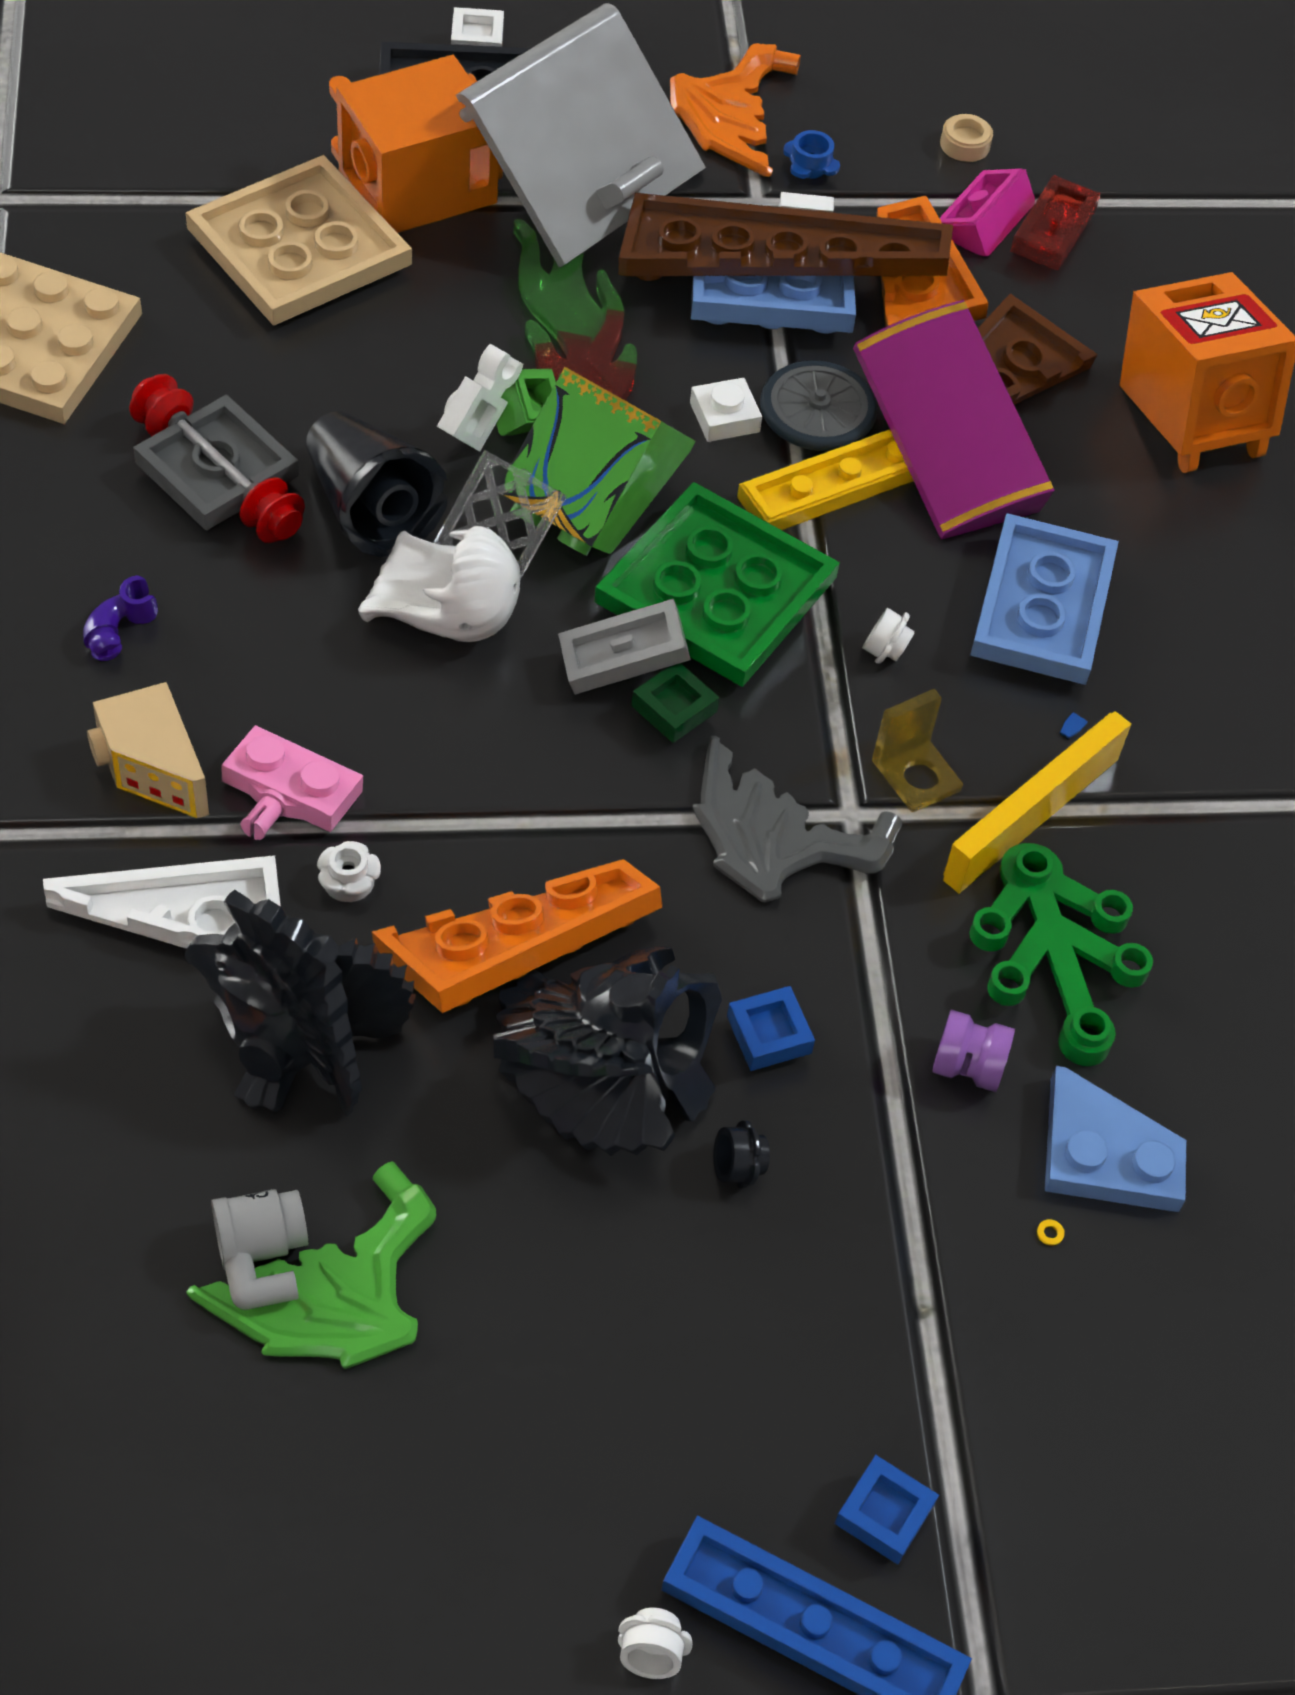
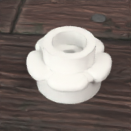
[862,608,915,664]
[317,841,381,902]
[618,1608,693,1679]

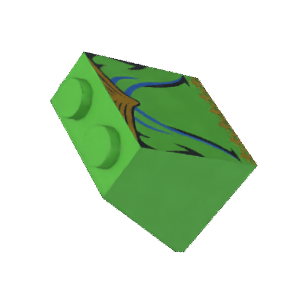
[497,367,696,556]

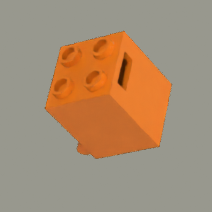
[329,54,503,233]

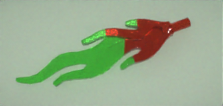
[513,219,637,401]

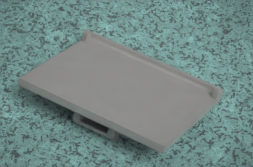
[455,3,706,267]

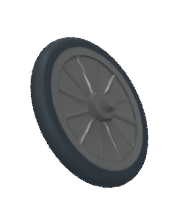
[760,361,877,451]

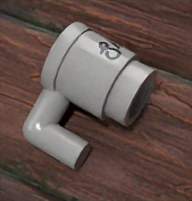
[211,1189,308,1310]

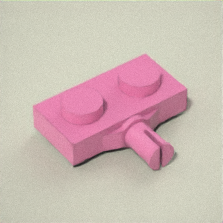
[221,725,363,840]

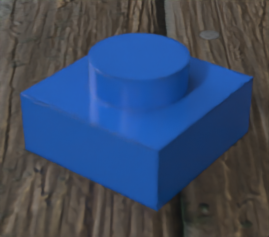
[727,986,815,1071]
[834,1455,939,1565]

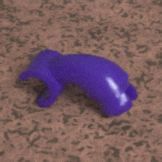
[83,575,158,661]

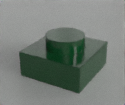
[631,663,719,743]

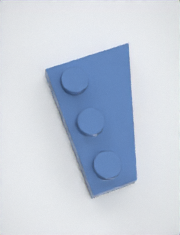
[691,276,856,334]

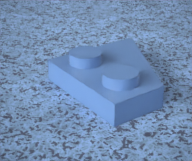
[1045,1066,1187,1212]

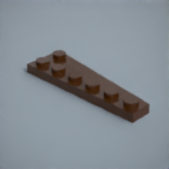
[619,193,953,281]

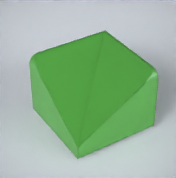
[496,369,556,436]

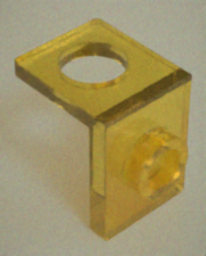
[872,689,963,812]

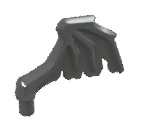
[692,736,903,902]

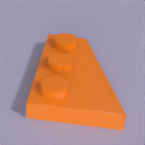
[877,195,989,327]

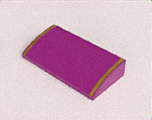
[853,299,1055,540]

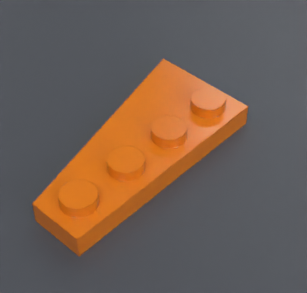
[372,859,663,1013]

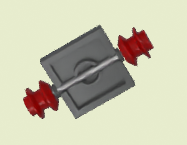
[129,374,305,543]

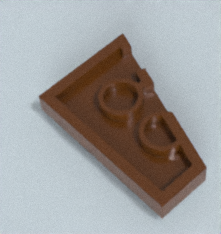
[978,293,1098,405]

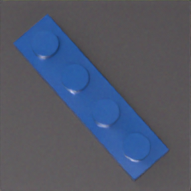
[661,1515,972,1695]

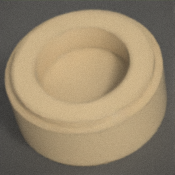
[940,114,993,162]

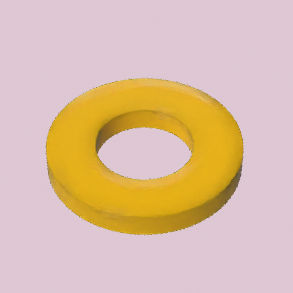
[1037,1219,1065,1246]

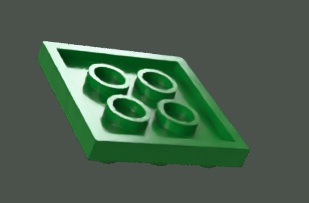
[594,482,840,687]

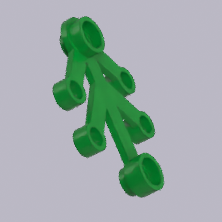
[969,843,1153,1066]

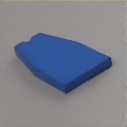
[1060,712,1088,739]

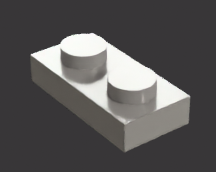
[558,599,691,694]

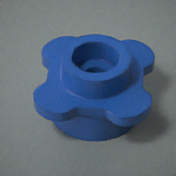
[783,130,840,179]

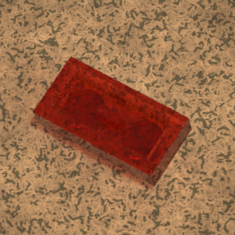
[1010,175,1101,271]

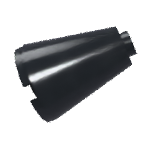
[306,411,448,557]

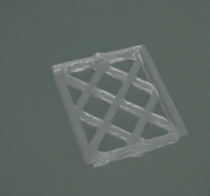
[433,450,567,580]

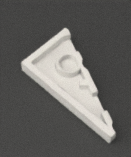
[43,856,281,949]

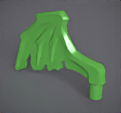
[186,1161,436,1369]

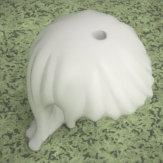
[358,526,520,642]

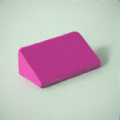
[940,169,1035,256]

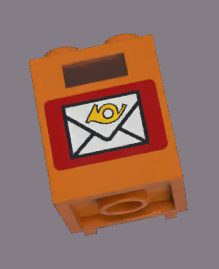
[1119,272,1295,473]

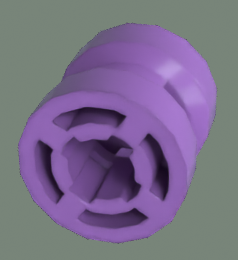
[932,1009,1015,1093]

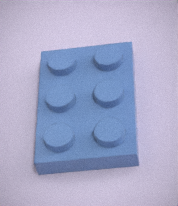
[970,513,1119,685]

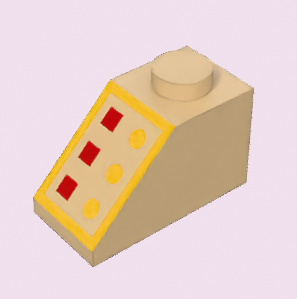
[87,682,209,818]

